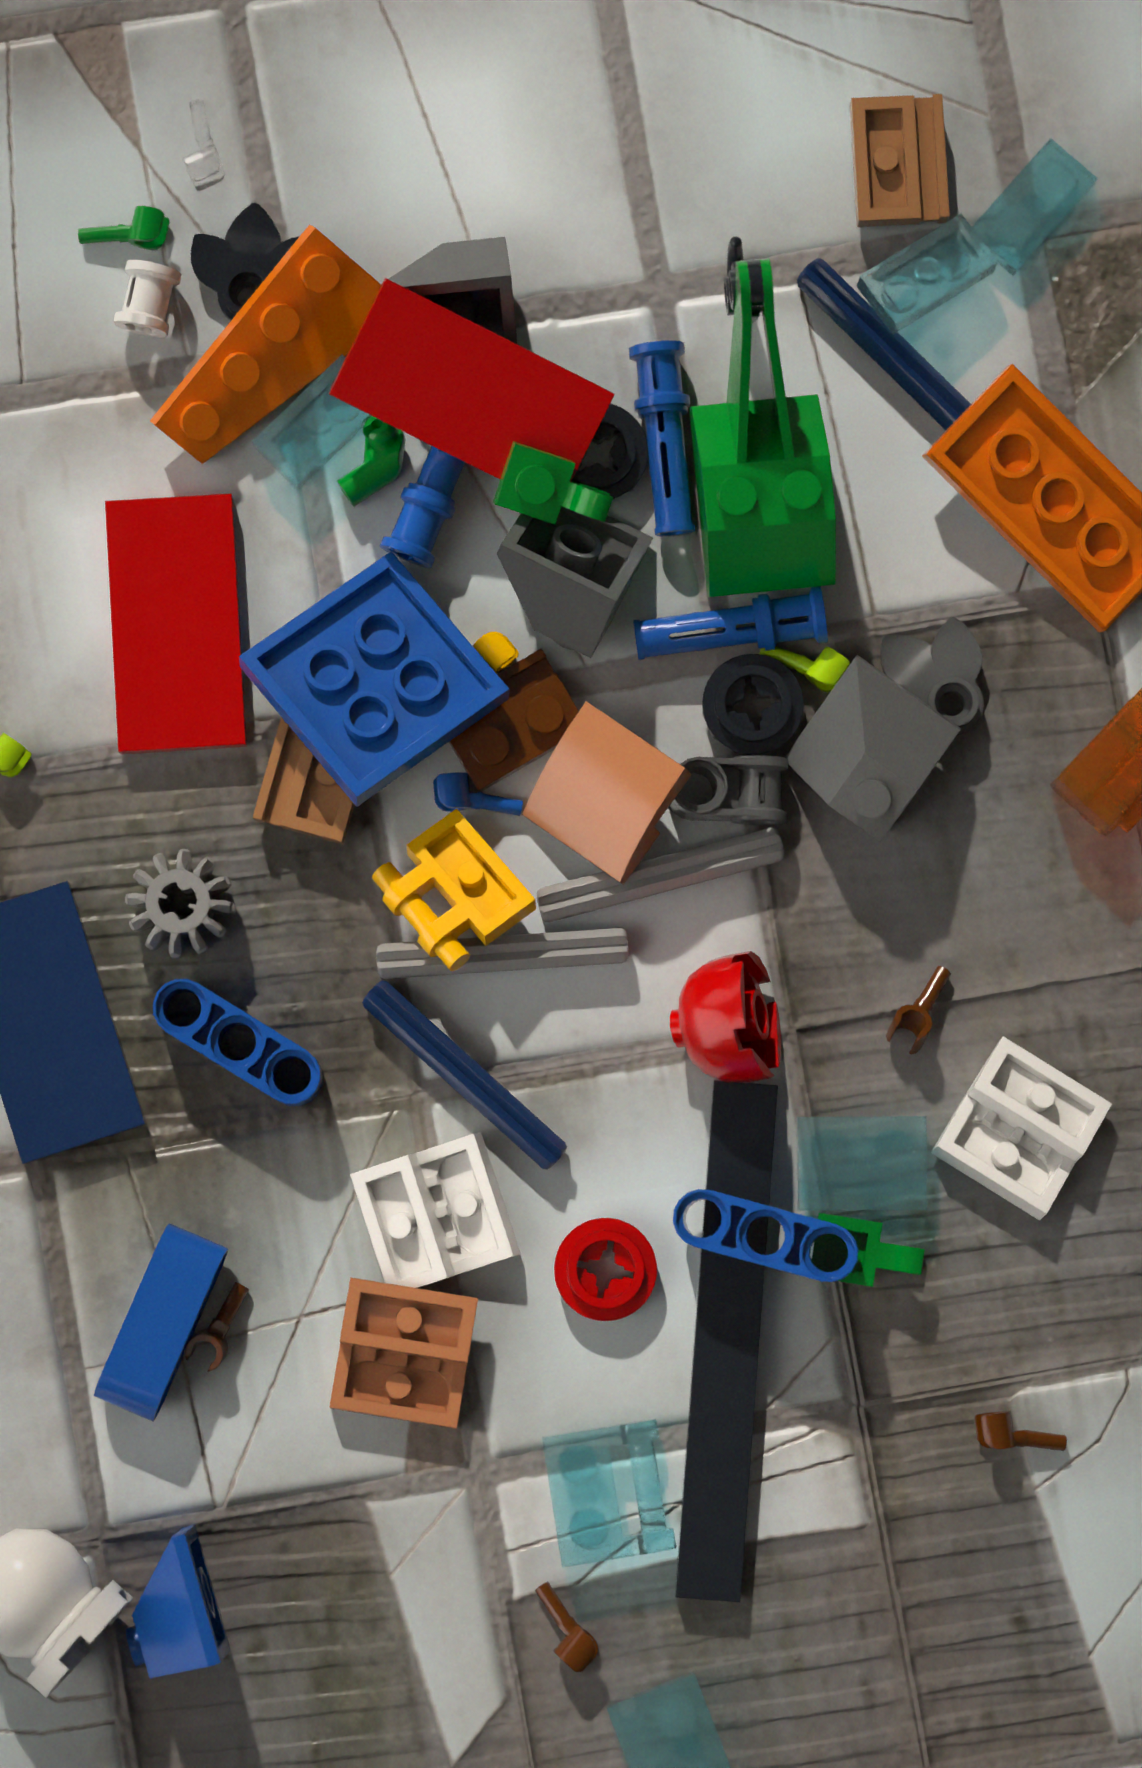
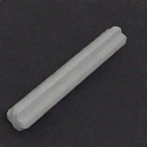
[536,827,784,922]
[376,928,629,979]

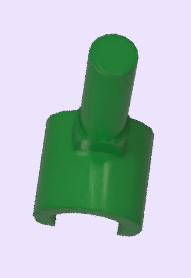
[78,206,170,251]

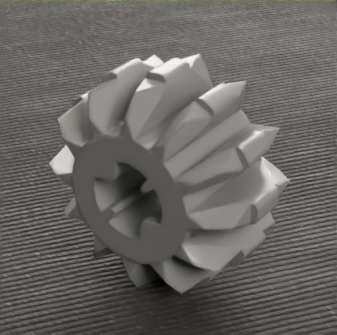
[125,849,235,959]

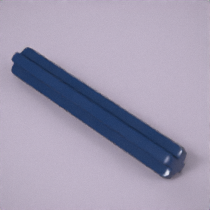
[797,258,971,431]
[362,980,567,1170]

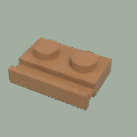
[849,94,950,227]
[252,717,355,845]

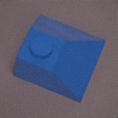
[126,1524,230,1679]

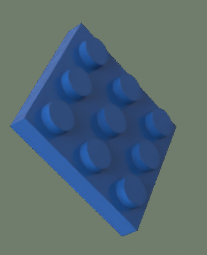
[239,551,509,807]

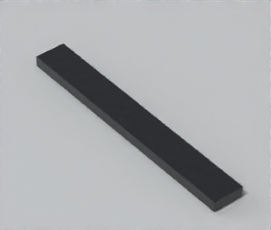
[675,1080,778,1603]

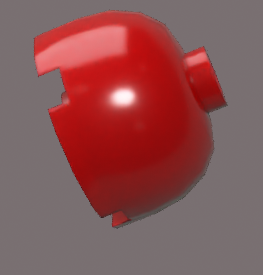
[670,951,781,1082]

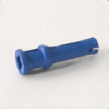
[629,340,695,537]
[380,446,465,568]
[633,586,828,660]

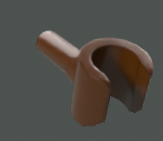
[886,966,951,1055]
[185,1282,249,1372]
[975,1411,1067,1451]
[535,1582,598,1672]

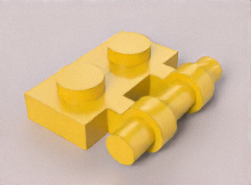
[372,808,536,971]

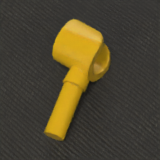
[473,632,519,674]

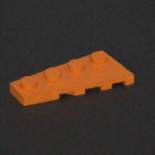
[150,224,381,464]

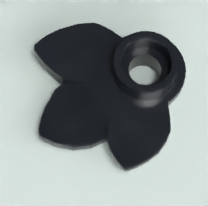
[191,203,300,321]

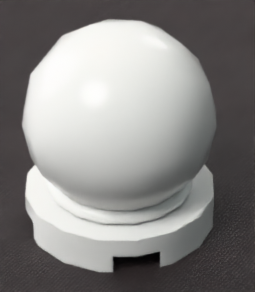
[0,1528,133,1698]

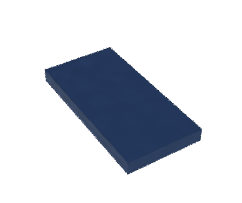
[0,881,147,1164]

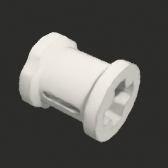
[113,260,182,338]

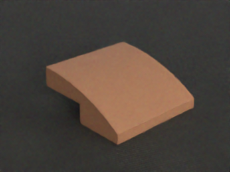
[522,701,691,885]
[329,1277,478,1429]

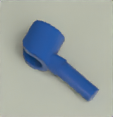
[433,772,523,816]

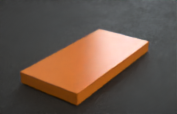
[922,364,1142,633]

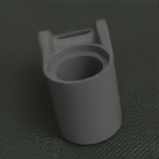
[669,756,789,826]

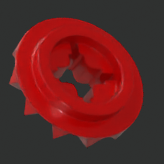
[554,1218,657,1321]

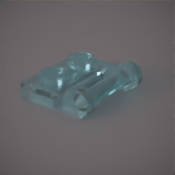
[542,1419,677,1567]

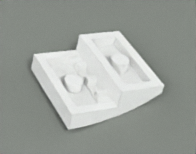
[931,1036,1112,1221]
[350,1132,521,1288]

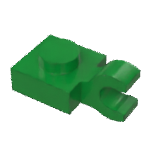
[493,441,613,524]
[812,1213,925,1287]

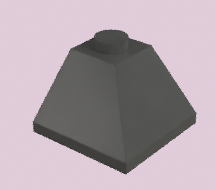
[389,237,517,344]
[497,506,653,658]
[784,655,961,842]

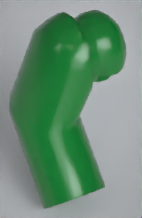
[337,416,406,507]

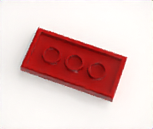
[329,278,615,481]
[105,494,247,755]

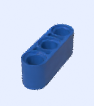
[153,979,323,1106]
[673,1189,859,1282]
[94,1223,228,1422]

